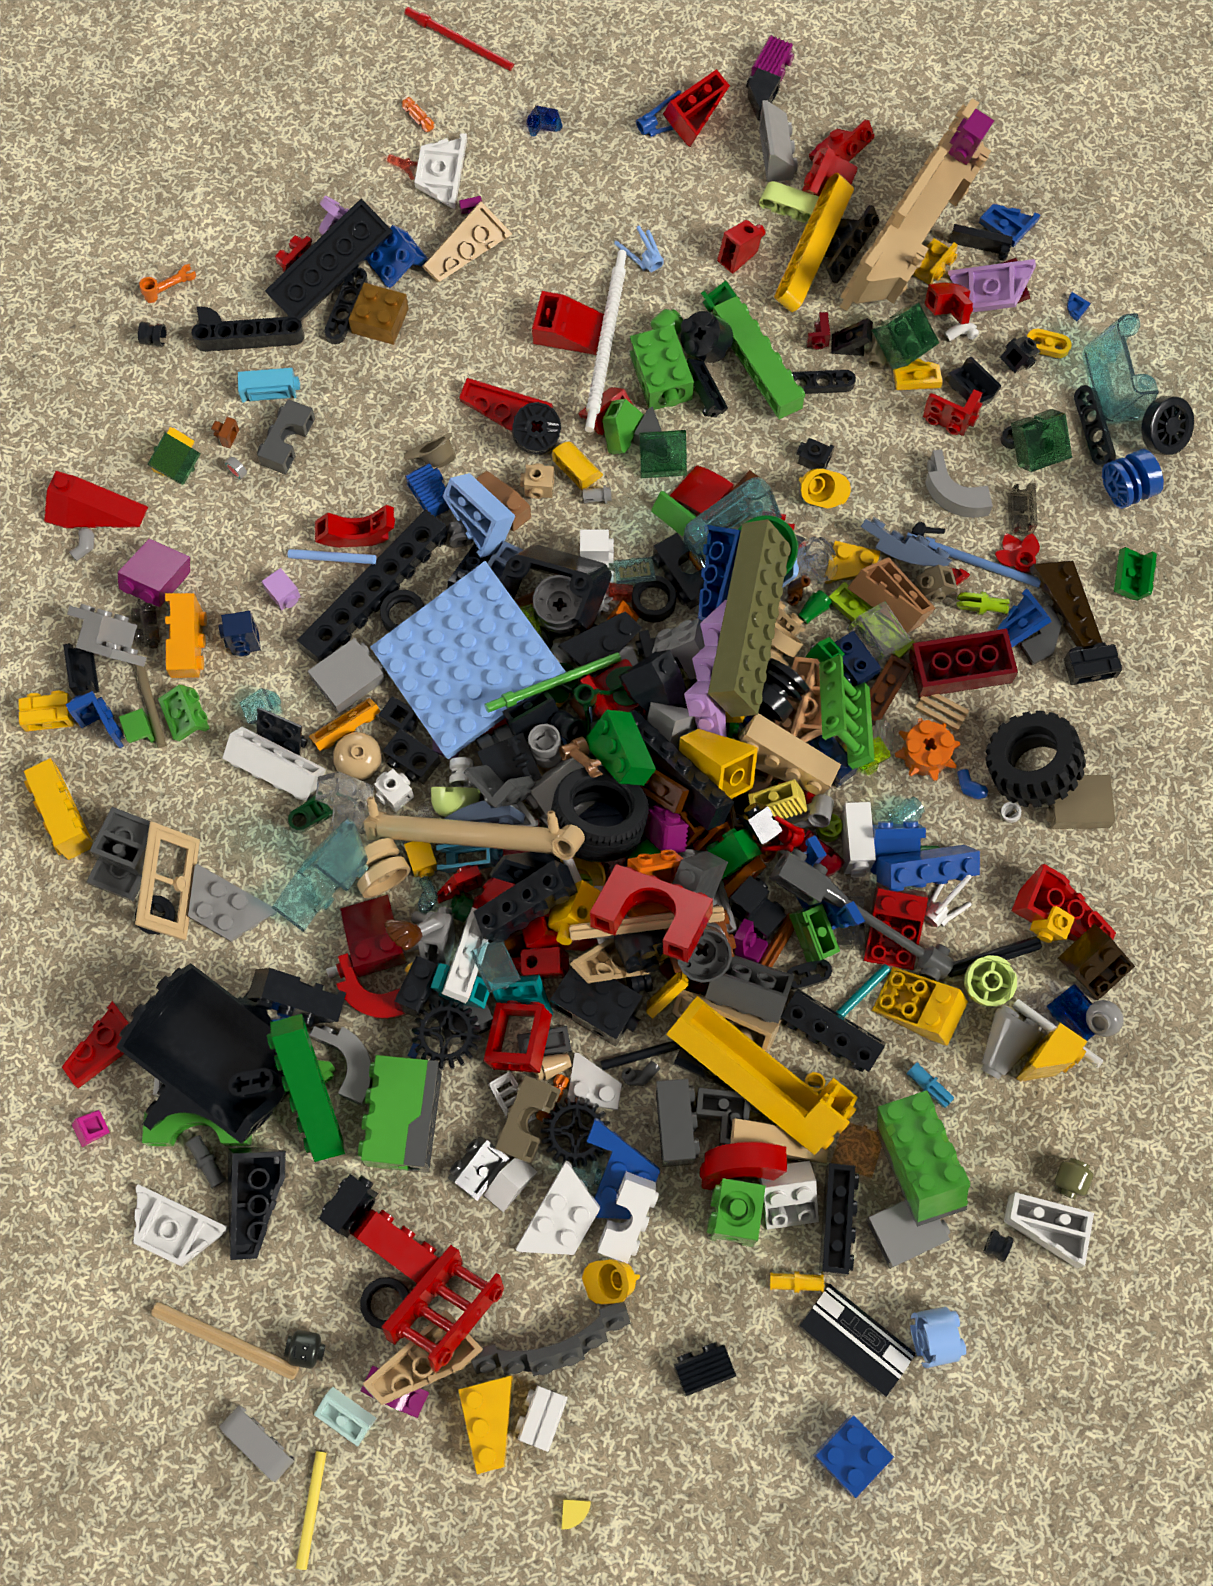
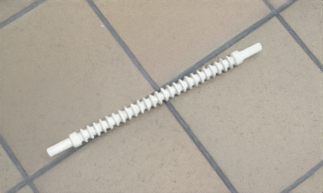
[585,250,627,433]

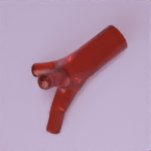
[387,154,418,180]

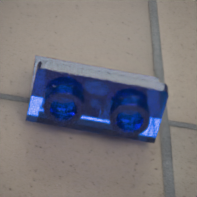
[1046,984,1095,1041]

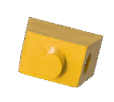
[548,880,601,945]

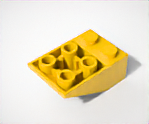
[872,967,968,1046]

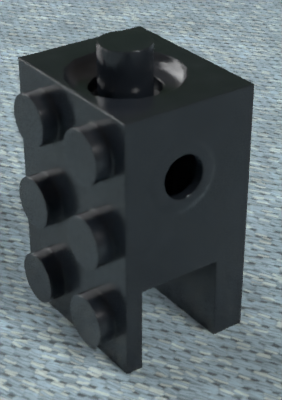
[550,957,643,1047]

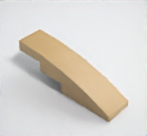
[730,1118,828,1164]

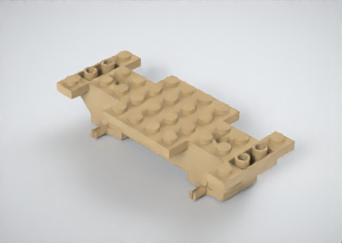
[840,98,991,311]

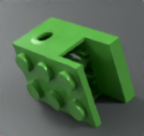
[629,325,694,410]
[707,1178,766,1247]

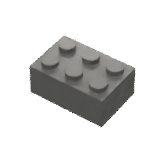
[705,955,794,1024]
[655,1079,700,1167]

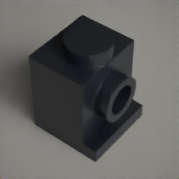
[796,438,835,470]
[378,696,418,733]

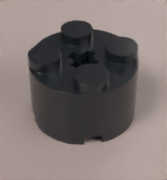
[680,311,733,363]
[614,929,671,973]

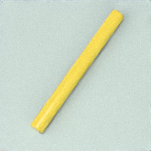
[296,1451,327,1570]

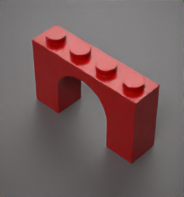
[590,864,713,963]

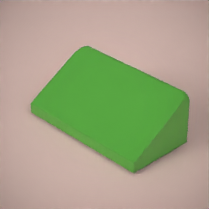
[651,491,697,538]

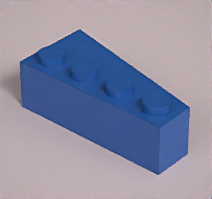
[698,524,741,622]

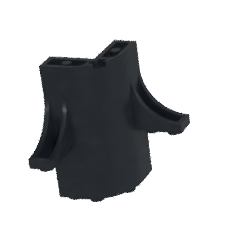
[116,963,290,1144]

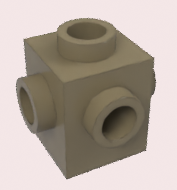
[916,565,958,602]

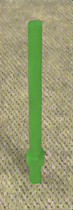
[485,652,621,713]

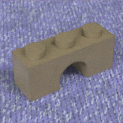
[495,1075,561,1163]

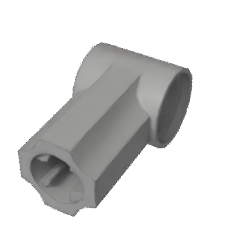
[785,794,834,828]

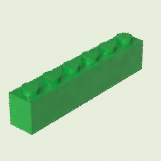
[267,1014,345,1162]

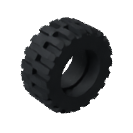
[985,710,1086,808]

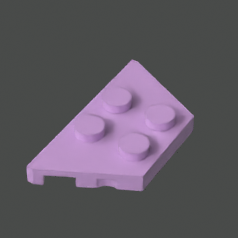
[948,259,1036,312]

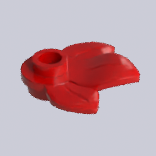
[995,533,1040,573]

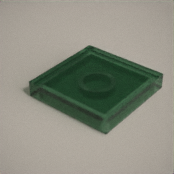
[639,430,687,478]

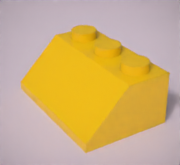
[1016,1023,1087,1082]

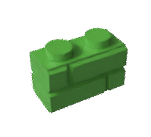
[789,904,840,962]

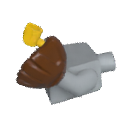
[385,907,455,976]

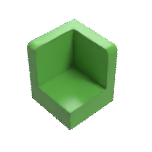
[119,708,155,743]

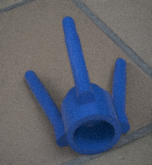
[636,90,681,137]

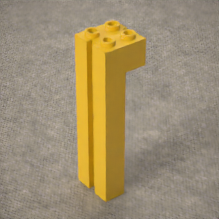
[666,996,858,1155]

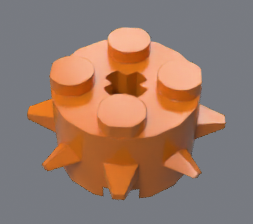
[895,718,961,781]

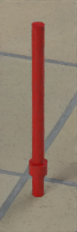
[404,7,514,71]

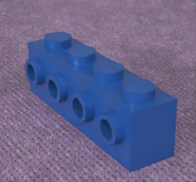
[876,844,980,891]

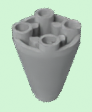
[981,1005,1043,1080]

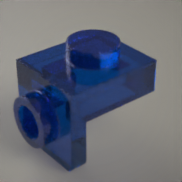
[526,105,563,137]

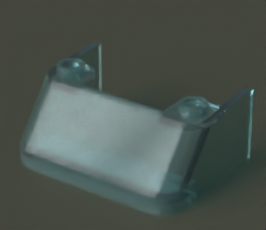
[271,817,369,932]

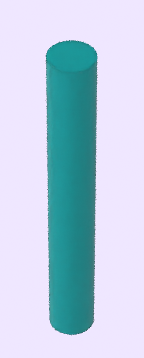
[836,964,891,1017]

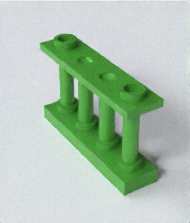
[819,655,875,769]

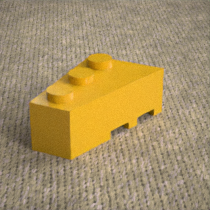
[458,1375,513,1474]

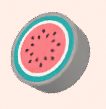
[224,457,247,480]

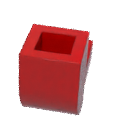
[925,282,973,324]

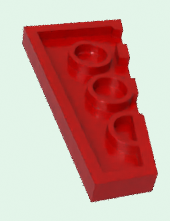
[459,378,553,432]

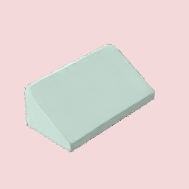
[314,1387,377,1447]

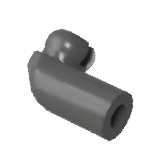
[622,1060,660,1086]

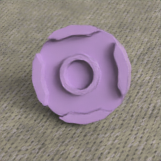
[319,196,349,235]

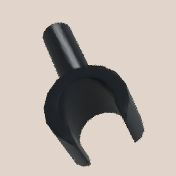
[911,522,945,537]

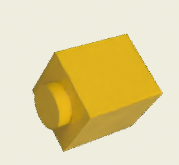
[404,841,437,878]

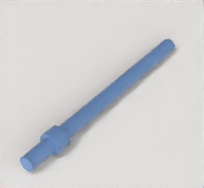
[905,533,1041,588]

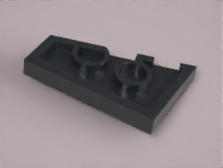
[558,611,642,678]

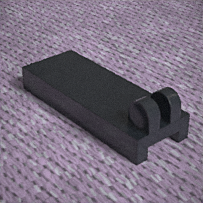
[949,224,1013,261]
[686,358,728,418]

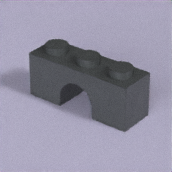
[257,399,316,475]

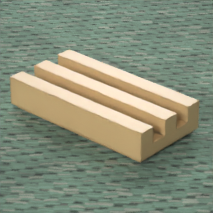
[915,694,970,732]

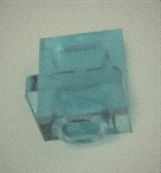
[239,688,283,724]
[572,1161,602,1190]

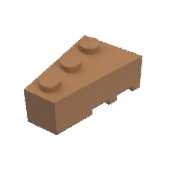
[848,557,936,633]

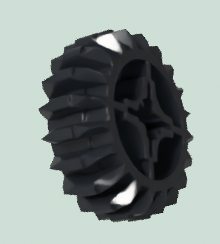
[412,999,482,1070]
[540,1096,610,1168]

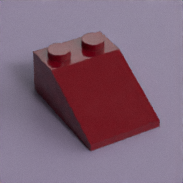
[340,894,407,978]

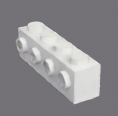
[222,727,326,801]

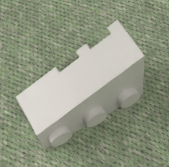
[1004,1192,1094,1269]

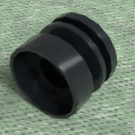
[512,402,561,456]
[759,658,810,723]

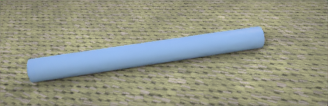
[288,549,376,564]

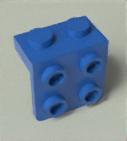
[65,691,125,748]
[870,820,926,875]

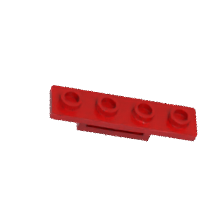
[809,119,875,162]

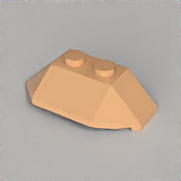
[775,657,822,742]

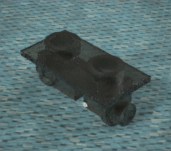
[131,599,160,651]

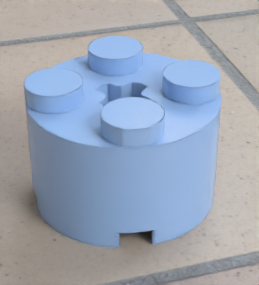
[910,1307,966,1368]

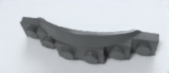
[471,1301,631,1376]

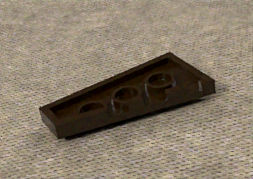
[1029,561,1103,649]

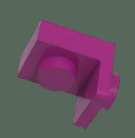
[734,919,768,963]

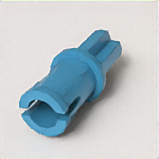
[906,1062,954,1108]

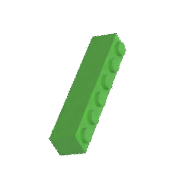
[713,296,805,419]

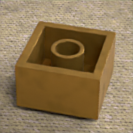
[349,283,409,345]

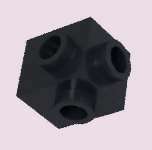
[1000,335,1041,373]

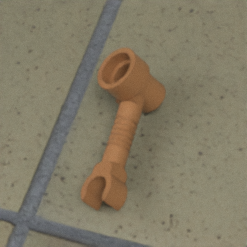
[559,737,603,778]

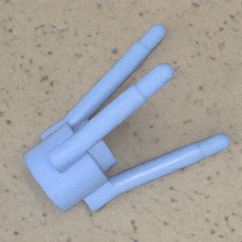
[614,226,664,272]

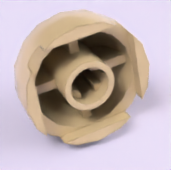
[333,732,382,781]

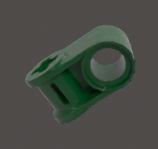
[288,792,336,833]

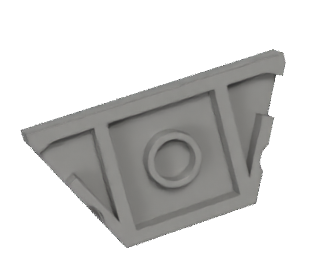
[188,864,278,942]

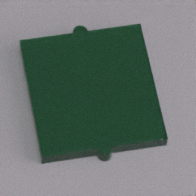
[147,432,201,485]

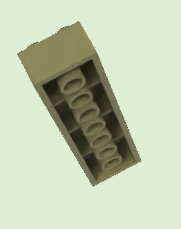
[708,519,791,717]

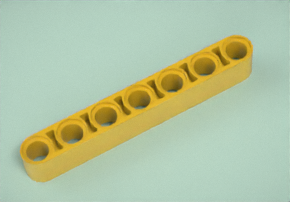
[774,173,854,312]

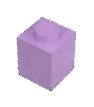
[262,568,301,610]

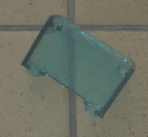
[1082,313,1159,424]
[682,477,782,568]

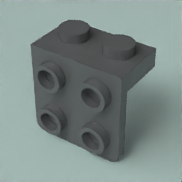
[464,765,535,808]

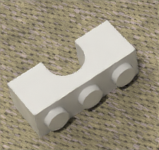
[598,1172,659,1264]

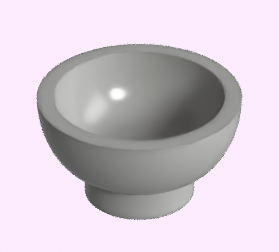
[1086,1000,1123,1037]

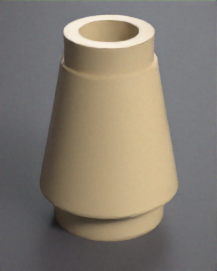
[534,1052,572,1081]

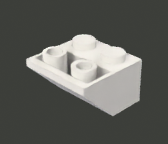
[759,1161,819,1230]

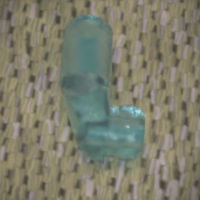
[418,876,438,914]

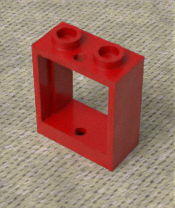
[483,1000,552,1073]

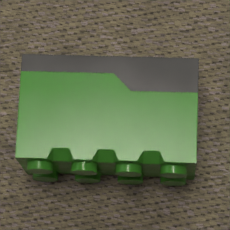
[358,1055,442,1173]
[877,1090,971,1227]

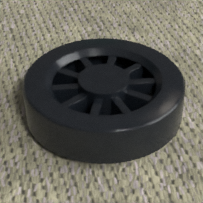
[1141,396,1194,455]

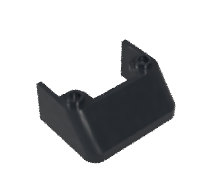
[500,545,612,631]

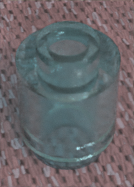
[887,797,925,824]

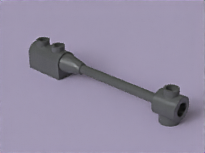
[769,849,954,982]

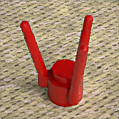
[761,816,805,852]

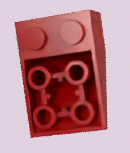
[532,291,604,355]
[864,883,928,970]

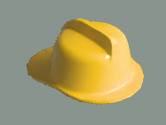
[799,469,851,509]
[582,1259,640,1305]

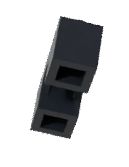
[652,533,704,609]

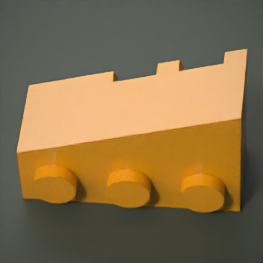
[165,593,207,678]

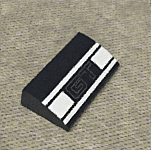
[797,1284,916,1397]

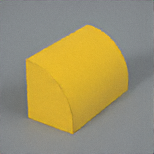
[552,441,603,491]

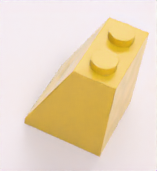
[679,729,758,799]

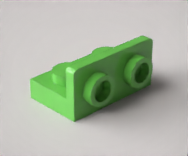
[158,684,210,741]

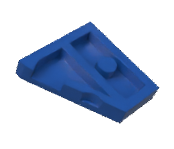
[979,204,1041,247]
[997,588,1052,647]

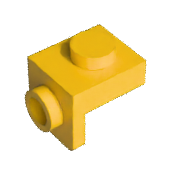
[1029,906,1074,943]

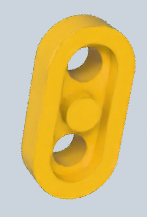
[1027,328,1072,358]

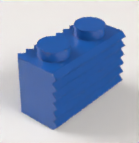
[405,463,450,517]

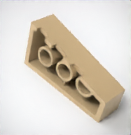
[735,713,841,795]

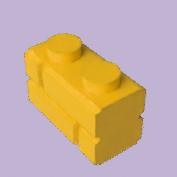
[19,690,74,732]

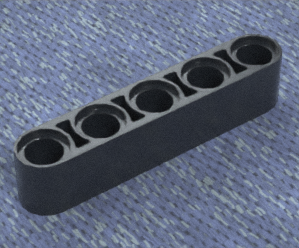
[191,316,305,352]

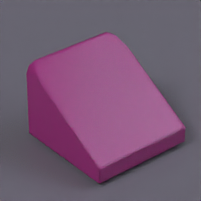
[72,1110,110,1147]

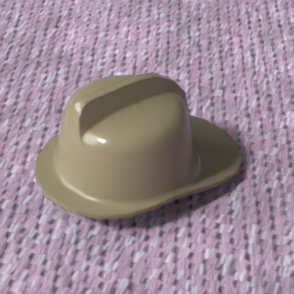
[404,433,456,468]

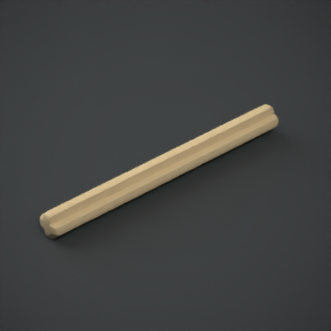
[569,906,725,940]
[151,1302,299,1380]

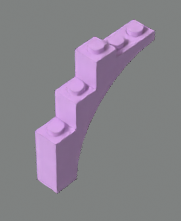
[684,600,727,737]

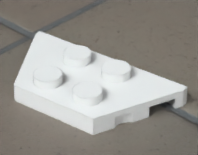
[415,133,467,209]
[516,1160,600,1255]
[134,1184,229,1267]

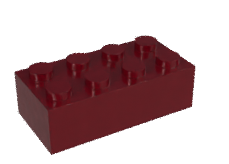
[908,628,1018,698]

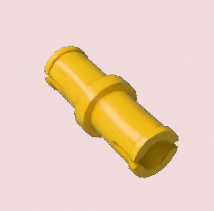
[770,1271,824,1293]

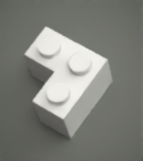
[580,530,614,592]

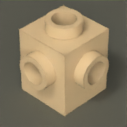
[520,463,555,499]

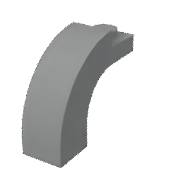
[925,449,993,518]
[310,1025,373,1107]

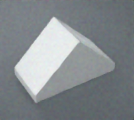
[484,1158,538,1213]

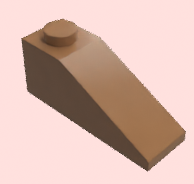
[476,470,531,532]

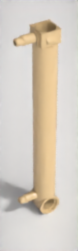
[363,796,585,860]

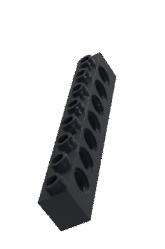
[296,509,448,663]

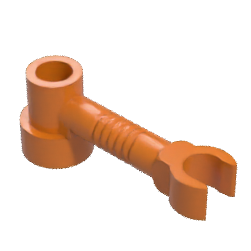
[139,264,196,303]

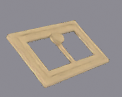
[135,822,200,940]

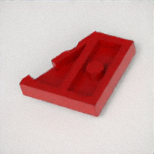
[435,865,483,904]

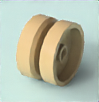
[345,838,411,898]

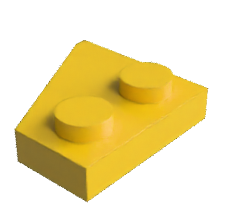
[891,352,943,390]
[824,541,881,584]

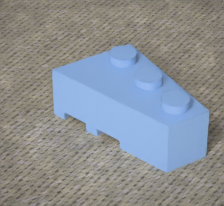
[443,473,515,558]

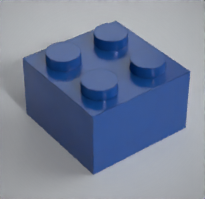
[813,1415,894,1498]

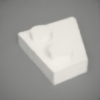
[568,1053,622,1110]

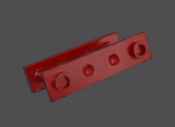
[382,1245,504,1373]

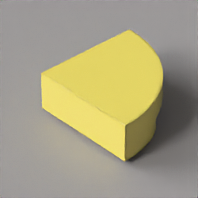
[562,1499,591,1529]

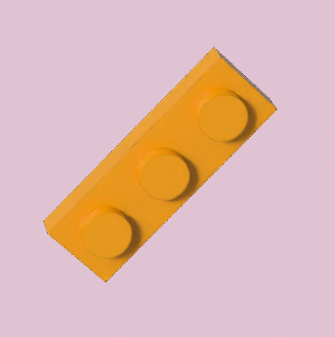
[309,698,381,751]

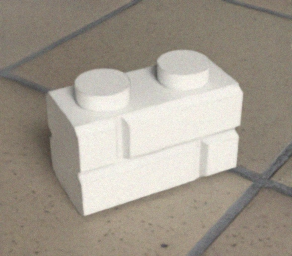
[515,1386,568,1452]

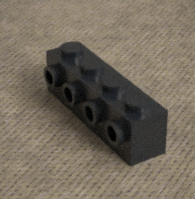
[473,860,578,943]
[781,989,886,1072]
[819,1163,859,1277]

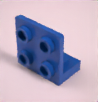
[366,225,428,288]

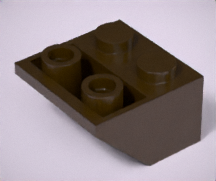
[1057,924,1135,1001]

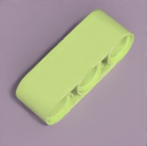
[759,181,819,223]

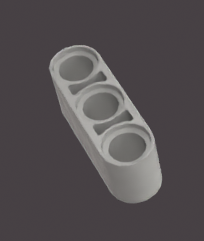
[219,1405,295,1482]

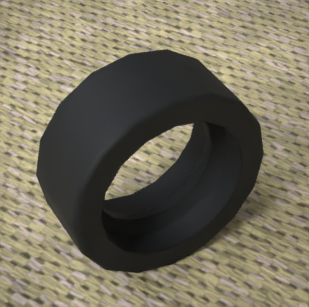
[631,575,677,623]
[380,590,424,632]
[360,1277,410,1330]

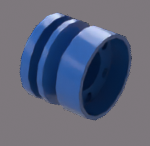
[1102,448,1164,509]

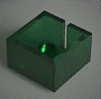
[872,303,940,370]
[1011,409,1072,472]

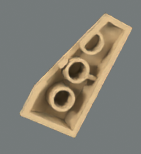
[570,938,664,983]
[672,990,781,1053]
[363,1310,483,1406]

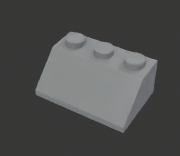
[759,100,798,182]

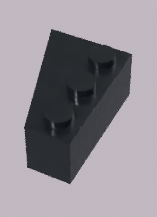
[247,968,346,1027]

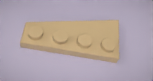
[422,201,512,282]

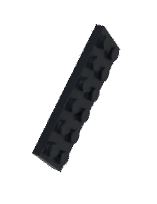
[265,198,393,321]

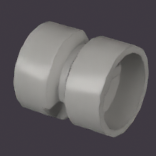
[528,724,562,768]

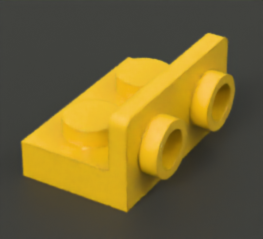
[913,238,958,284]

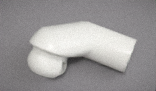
[944,322,979,341]

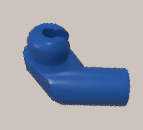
[957,769,988,800]

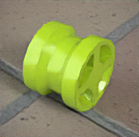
[816,814,843,842]

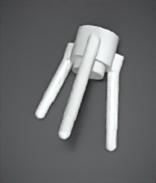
[924,875,972,928]

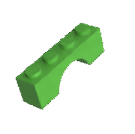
[142,1111,252,1146]

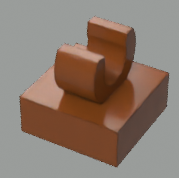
[211,417,239,449]

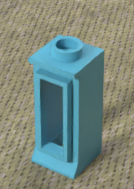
[238,368,300,403]
[436,844,503,873]

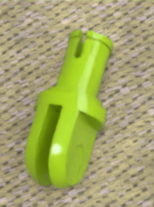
[956,591,1010,615]

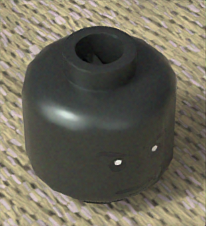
[284,1330,326,1369]

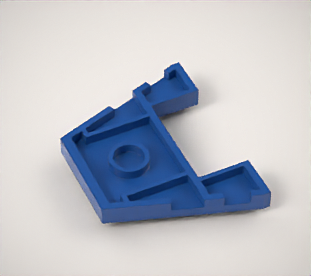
[796,835,865,930]
[587,1118,660,1219]

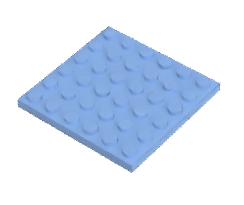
[370,561,566,760]

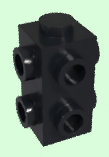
[318,1174,378,1238]

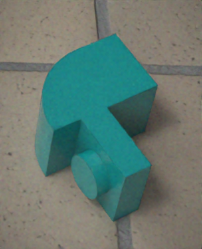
[431,964,492,1009]

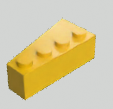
[24,758,94,860]

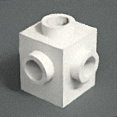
[374,769,414,812]

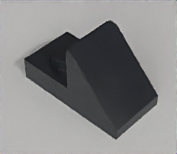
[831,318,873,356]

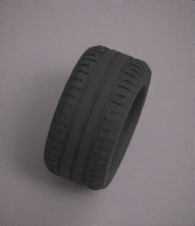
[551,766,649,863]

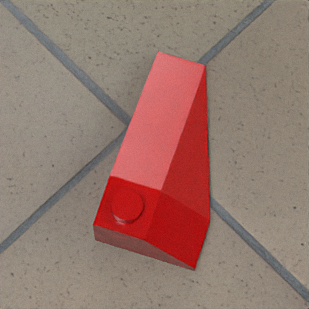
[44,471,148,529]
[1011,864,1116,941]

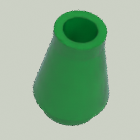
[797,590,832,625]

